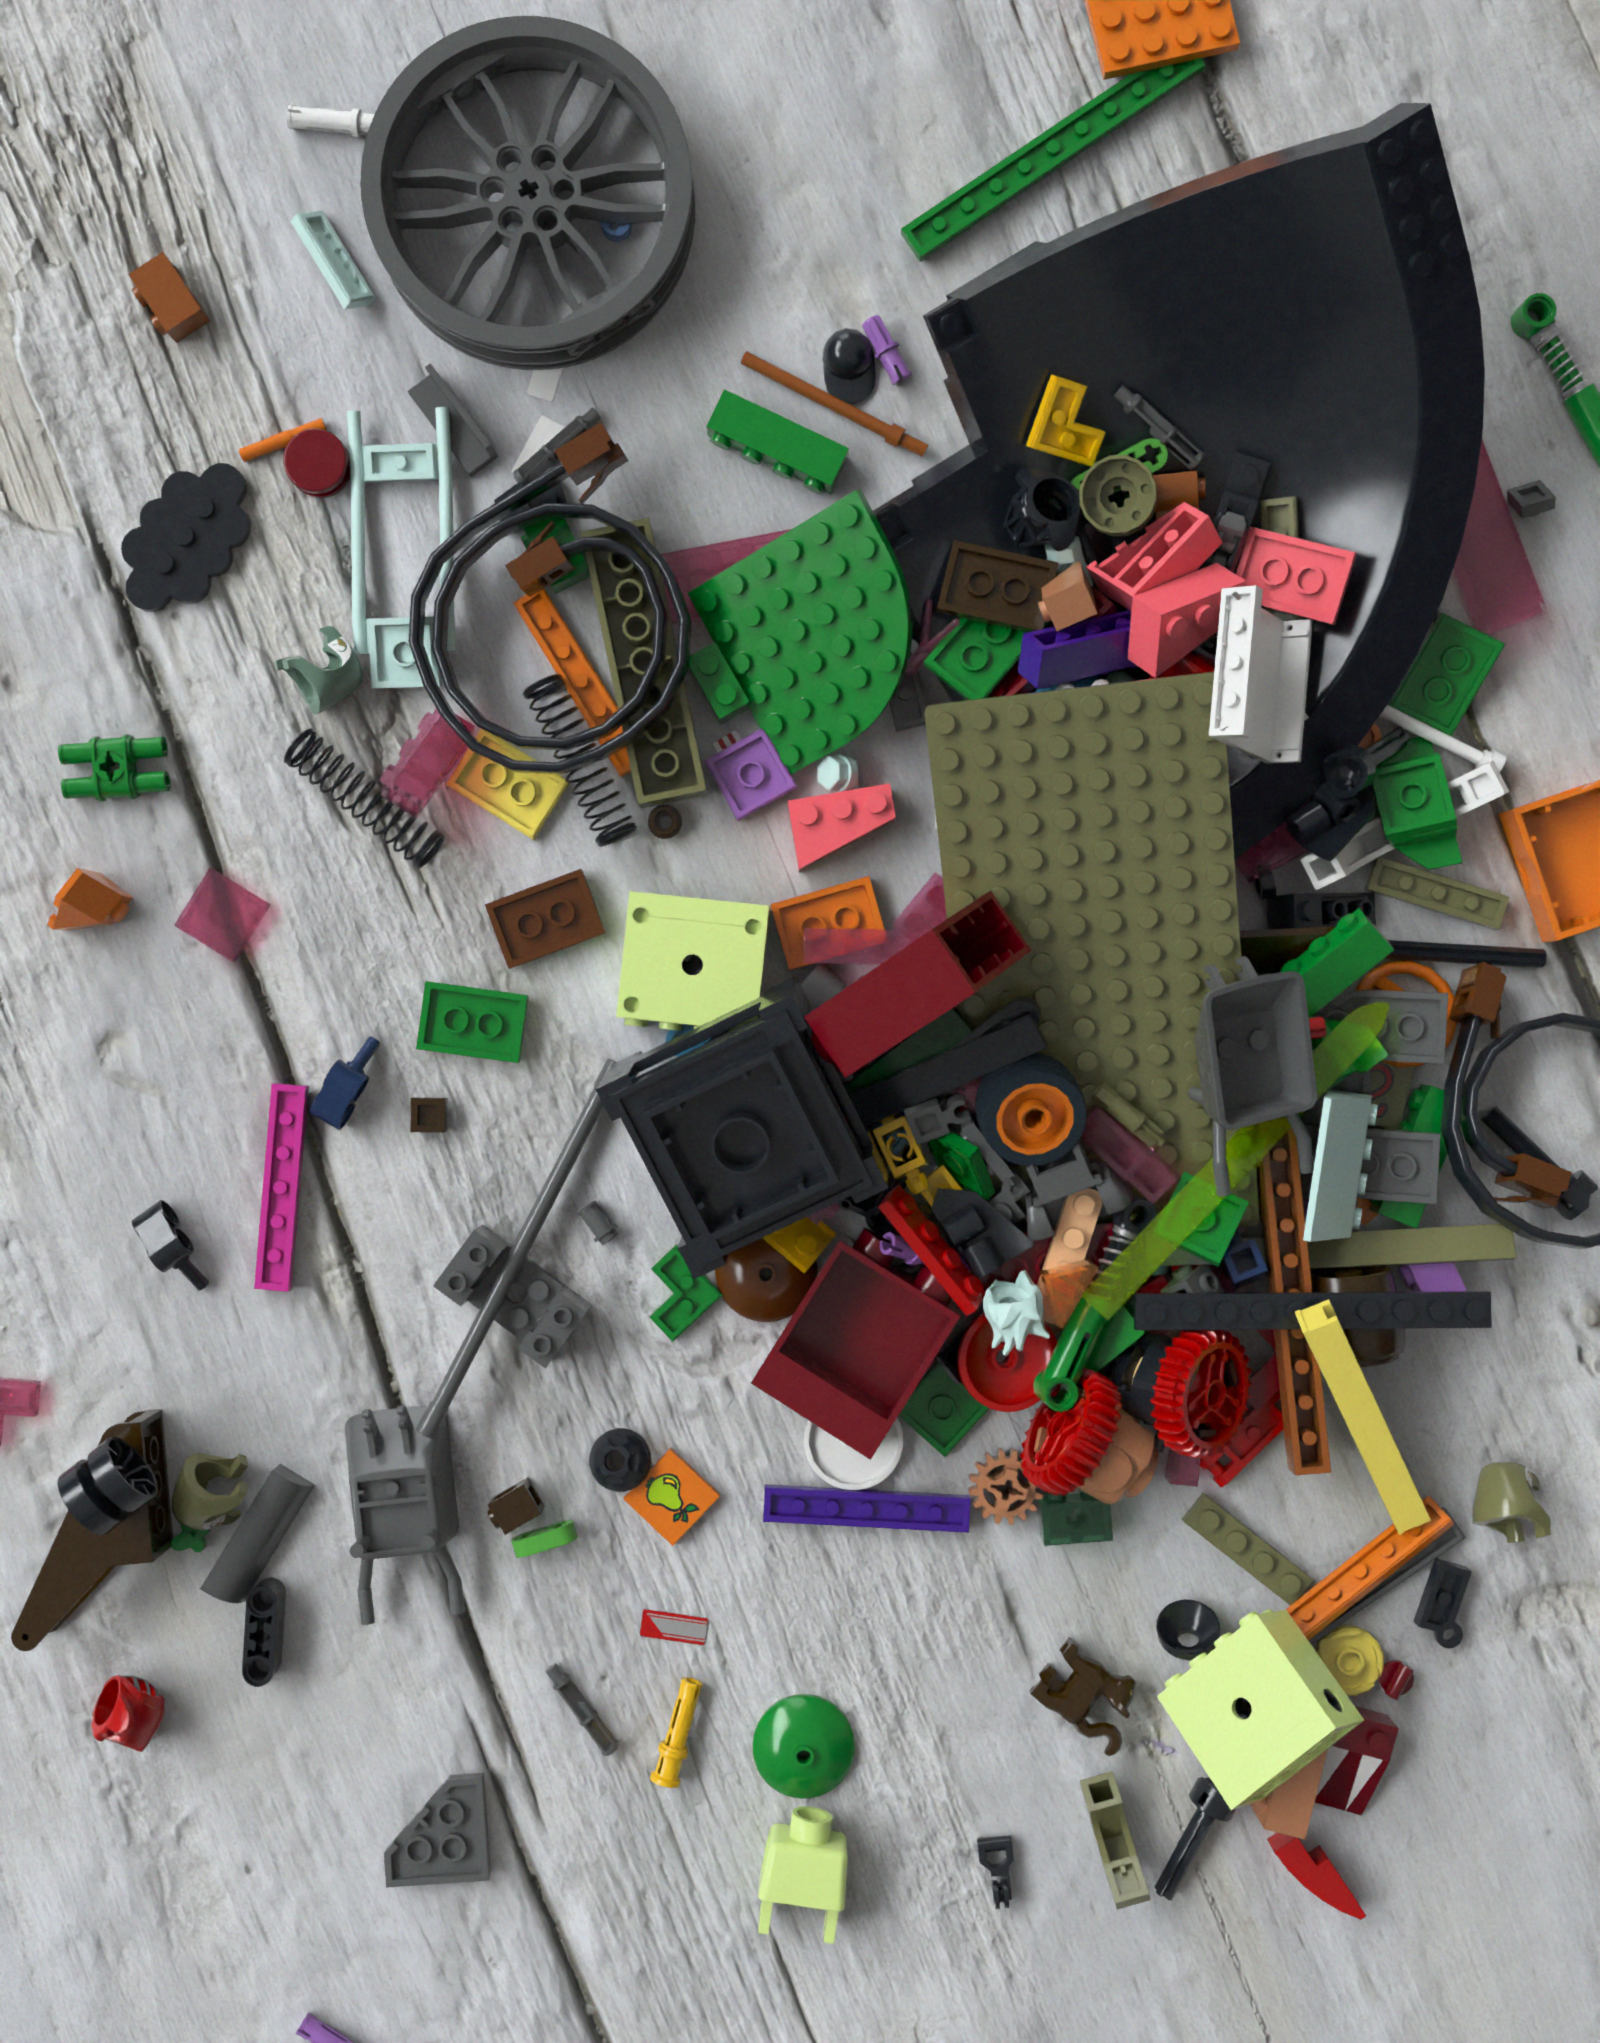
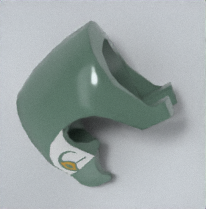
[274,626,363,715]

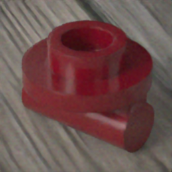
[1378,1660,1414,1700]

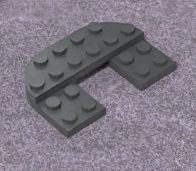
[1301,989,1448,1204]

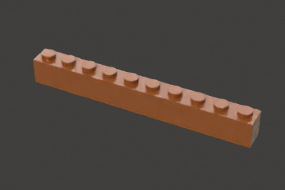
[1253,1118,1331,1476]

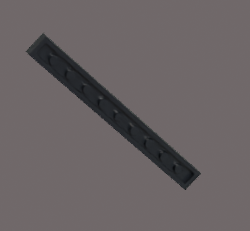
[1133,1291,1492,1330]

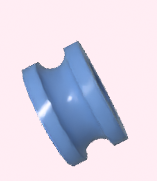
[600,221,632,242]

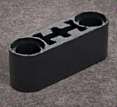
[242,1577,286,1687]

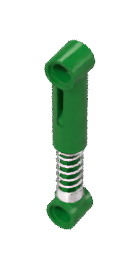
[1510,293,1600,468]

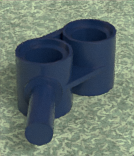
[309,1036,380,1130]

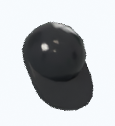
[822,328,876,404]

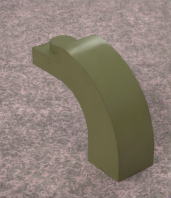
[1080,1771,1151,1910]

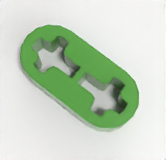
[511,1520,578,1558]

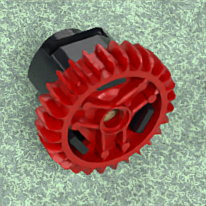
[1113,1330,1253,1459]

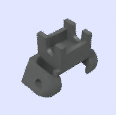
[1026,1139,1134,1241]

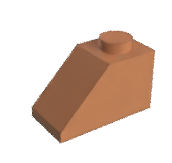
[1038,561,1097,631]

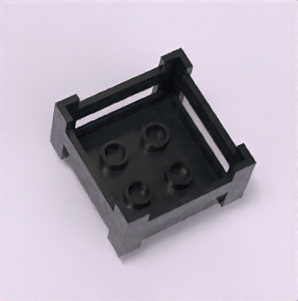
[595,976,888,1279]

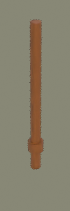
[741,351,929,458]

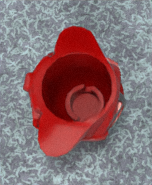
[91,1675,165,1752]

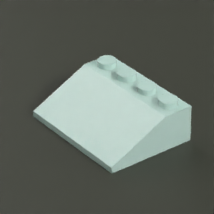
[1303,1089,1378,1242]

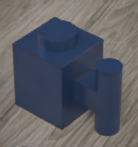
[1222,1228,1268,1290]

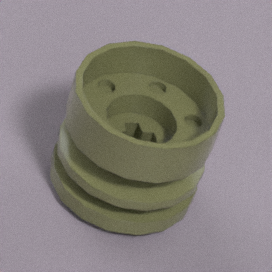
[1079,455,1157,537]

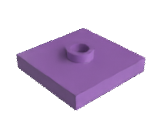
[704,728,797,822]

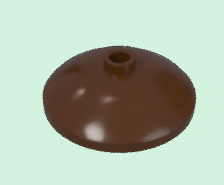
[715,1238,817,1322]

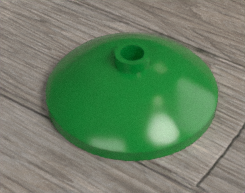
[753,1694,855,1799]

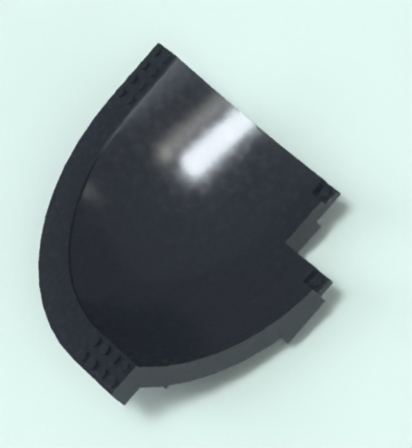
[873,103,1485,859]

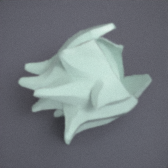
[983,1270,1050,1356]

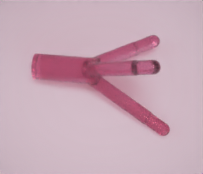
[906,599,960,676]

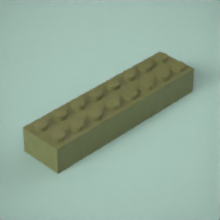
[581,517,708,809]

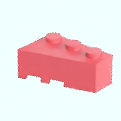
[1086,502,1223,611]
[1127,563,1246,678]
[787,783,896,872]

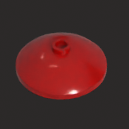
[957,1313,1057,1412]

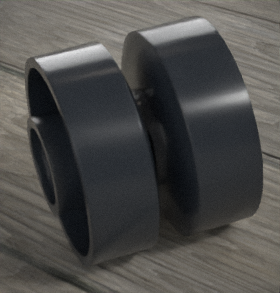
[57,1436,158,1535]

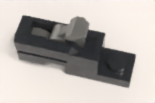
[1196,451,1271,573]

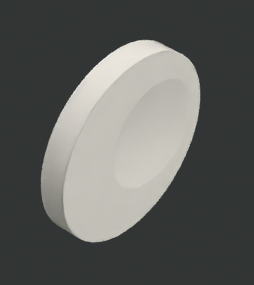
[804,1417,903,1490]

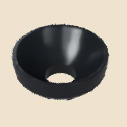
[589,1428,652,1492]
[1156,1599,1220,1660]

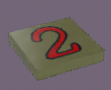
[1370,1062,1415,1130]

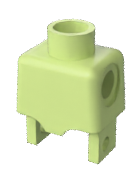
[758,1806,848,1944]

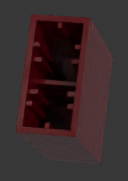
[804,890,1032,1078]

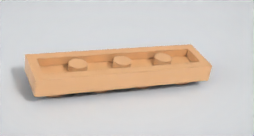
[1037,1188,1103,1327]

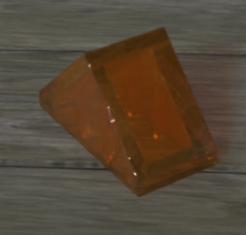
[1040,1259,1099,1328]

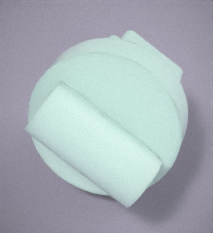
[817,754,859,793]

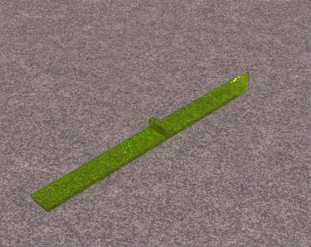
[1081,1001,1389,1320]

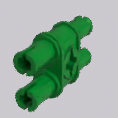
[58,734,171,802]

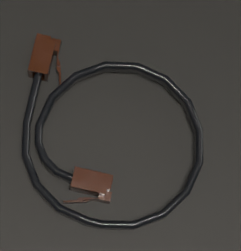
[1441,962,1600,1249]

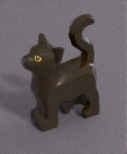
[1030,1637,1136,1756]

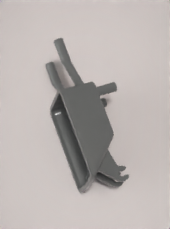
[1188,956,1317,1197]
[345,1405,465,1625]

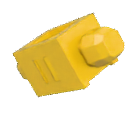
[873,1113,929,1195]

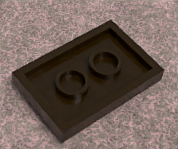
[937,540,1059,632]

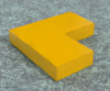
[1026,374,1106,467]

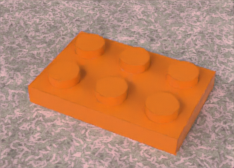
[770,876,888,971]

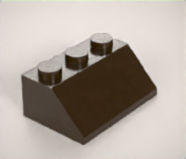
[1240,926,1336,974]

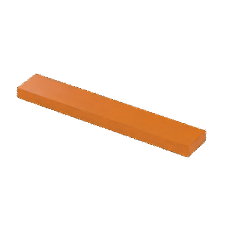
[513,589,631,778]
[1285,1496,1454,1641]

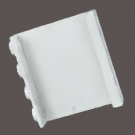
[1209,585,1313,763]

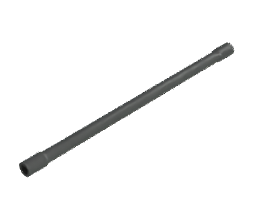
[416,1058,617,1439]

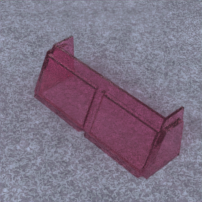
[1454,438,1548,635]

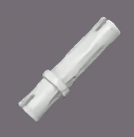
[286,105,374,138]

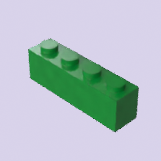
[706,389,849,494]
[1279,908,1394,1018]
[1369,1084,1447,1228]

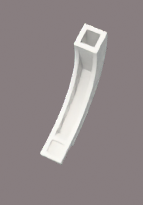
[1300,760,1509,890]

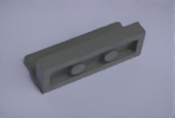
[407,363,498,477]

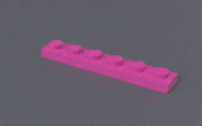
[254,1083,309,1292]

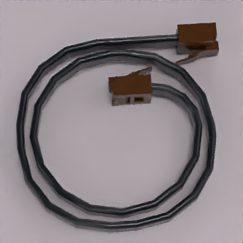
[408,422,692,775]

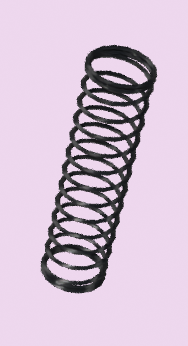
[522,674,638,847]
[284,728,445,869]

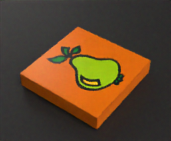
[623,1447,720,1546]

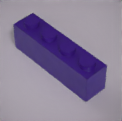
[1018,610,1138,689]

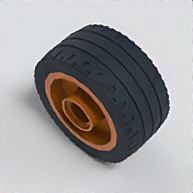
[975,1052,1087,1166]

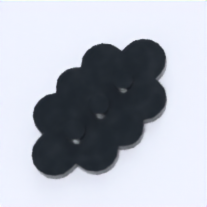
[121,463,251,612]

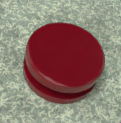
[283,428,350,498]

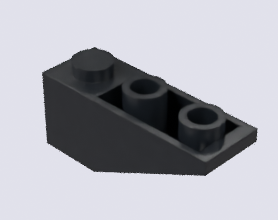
[1267,892,1376,929]

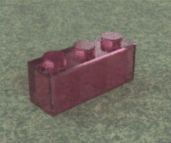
[380,709,475,818]

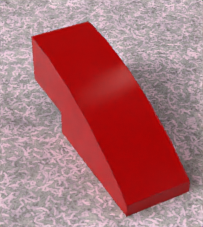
[1267,1832,1366,1920]

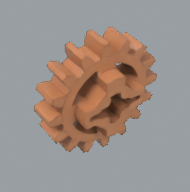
[968,1448,1043,1525]

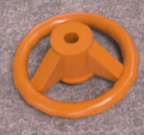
[1355,960,1458,1068]

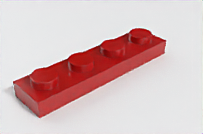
[878,1185,986,1316]

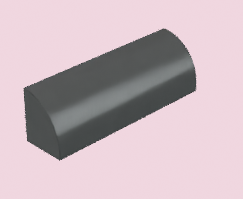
[200,1464,315,1603]

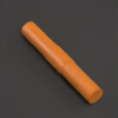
[238,418,327,462]

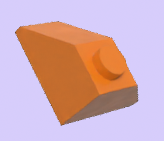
[47,868,133,931]

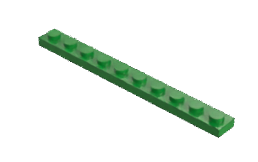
[901,58,1205,262]

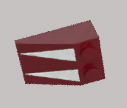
[1314,1706,1399,1816]

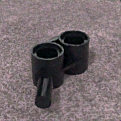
[132,1200,209,1291]

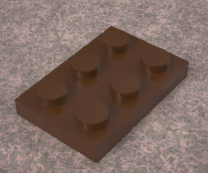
[485,869,606,969]

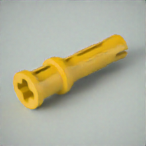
[650,1677,703,1788]

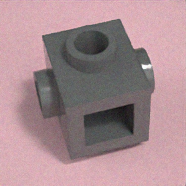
[1161,1264,1224,1293]

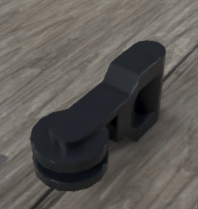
[977,1835,1014,1909]

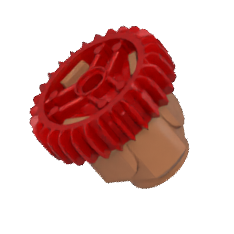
[1020,1368,1159,1504]

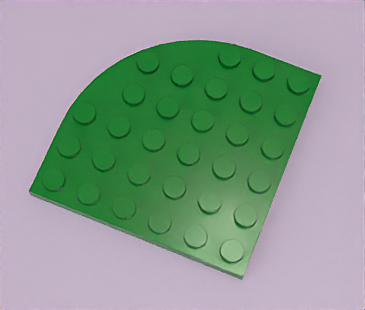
[688,489,913,775]

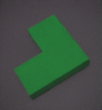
[650,1244,722,1342]

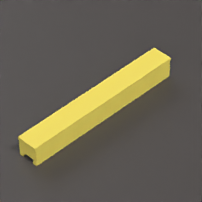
[1295,1299,1431,1535]

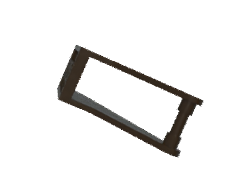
[11,1409,174,1651]

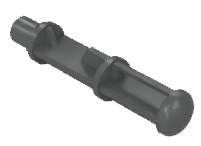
[1114,385,1205,470]
[513,407,601,485]
[545,1663,620,1756]

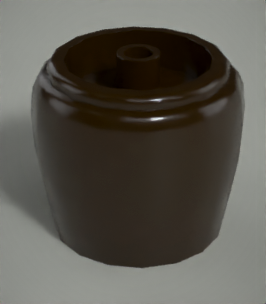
[1310,1267,1406,1367]

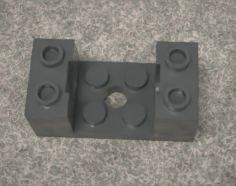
[433,1224,592,1368]

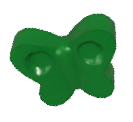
[171,1523,212,1552]

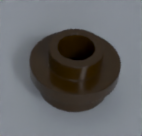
[648,805,682,839]

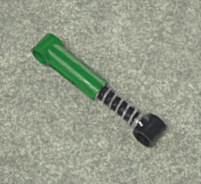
[1033,1194,1157,1412]

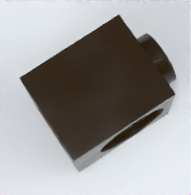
[487,1477,545,1535]

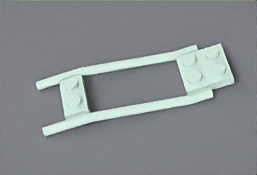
[347,407,456,689]

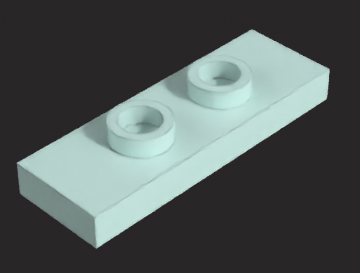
[291,211,375,310]

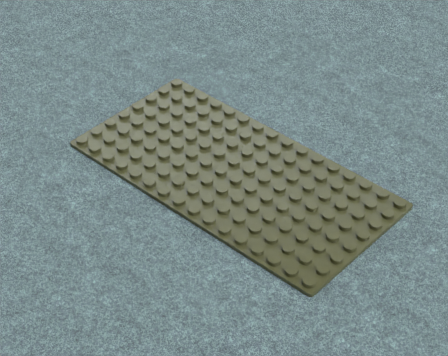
[925,672,1260,1236]

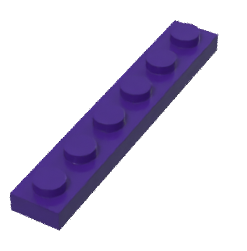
[763,1484,971,1533]

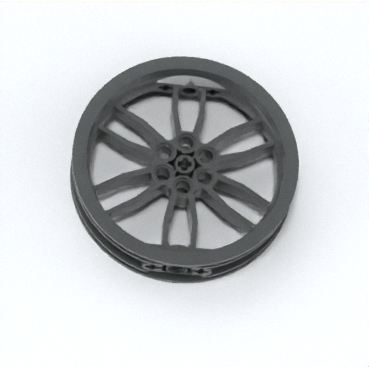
[360,16,695,370]

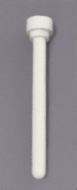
[1379,705,1506,772]

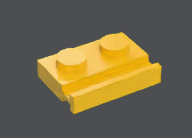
[763,1214,836,1273]

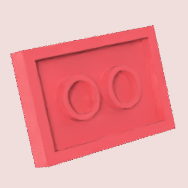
[1236,526,1357,625]

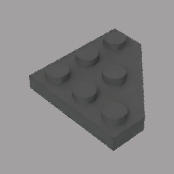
[384,1773,491,1888]

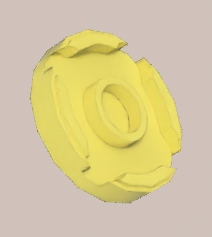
[1315,1625,1384,1696]

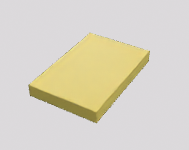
[446,729,570,840]

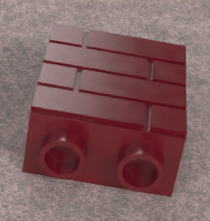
[751,1227,961,1460]

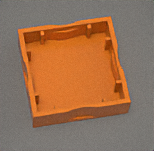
[1499,779,1600,942]

